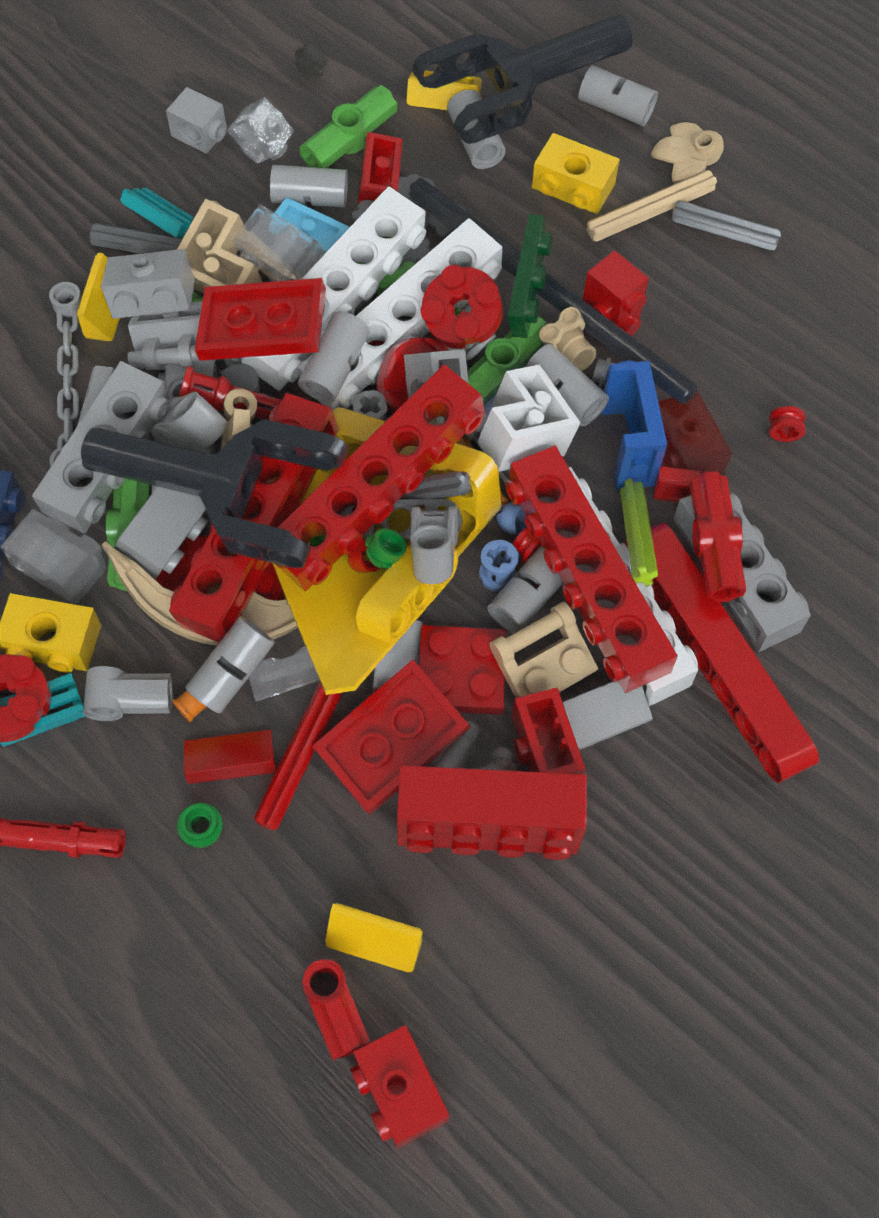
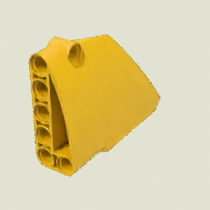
[273,407,501,695]

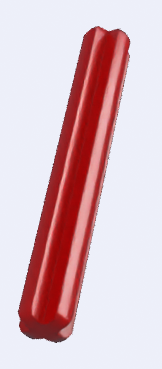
[254,682,343,831]

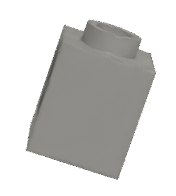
[166,87,227,154]

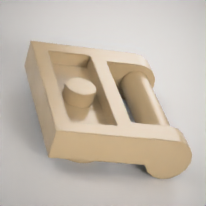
[490,602,599,698]

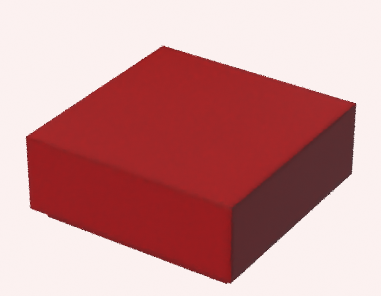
[653,466,701,503]

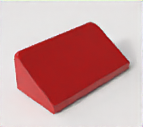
[357,132,403,205]
[184,729,276,784]

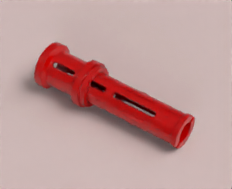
[178,365,282,420]

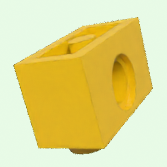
[532,133,620,214]
[0,593,101,673]

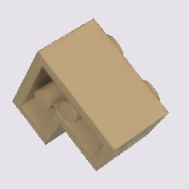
[177,199,263,294]

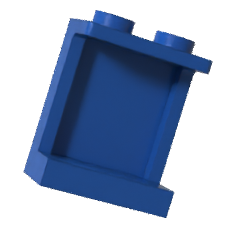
[601,360,667,490]

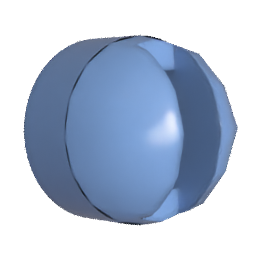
[496,502,526,536]

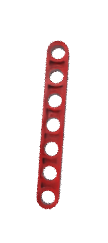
[624,522,819,783]

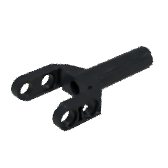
[412,14,633,144]
[81,419,348,569]

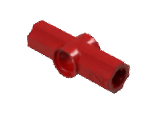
[689,472,746,602]

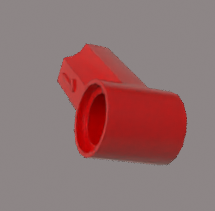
[302,959,371,1061]

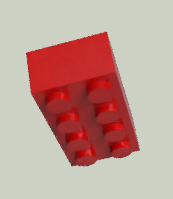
[397,765,587,860]

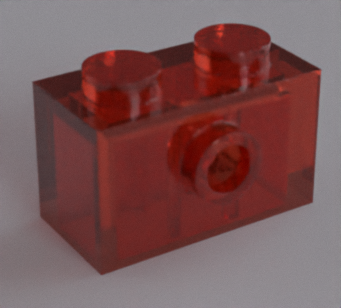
[658,390,732,475]

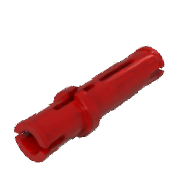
[0,818,126,859]

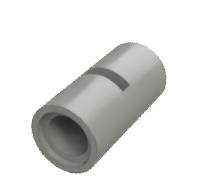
[578,65,658,126]
[447,90,505,169]
[270,165,348,208]
[298,311,370,403]
[526,344,609,426]
[487,546,563,634]
[185,616,275,714]

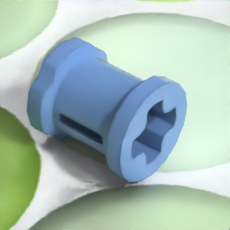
[479,540,518,592]

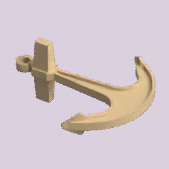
[101,389,298,646]

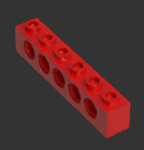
[275,364,485,592]
[169,393,339,642]
[505,445,678,693]

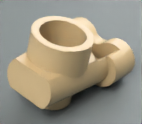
[539,307,596,371]

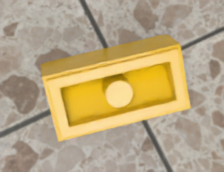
[406,70,482,110]
[77,253,120,341]
[325,903,423,973]

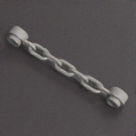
[49,282,82,466]

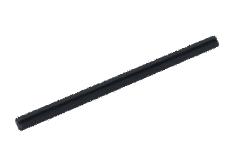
[409,178,697,405]

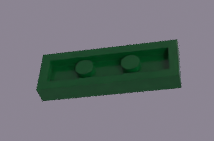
[508,214,553,338]

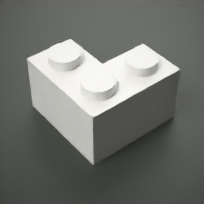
[478,364,580,472]

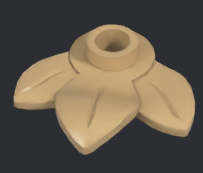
[651,122,724,184]

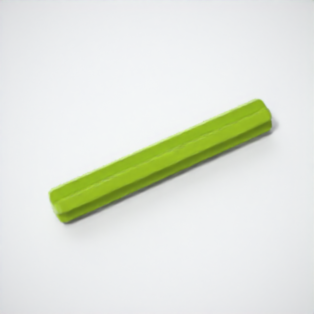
[620,478,658,586]

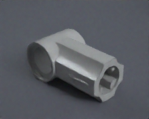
[83,666,173,721]

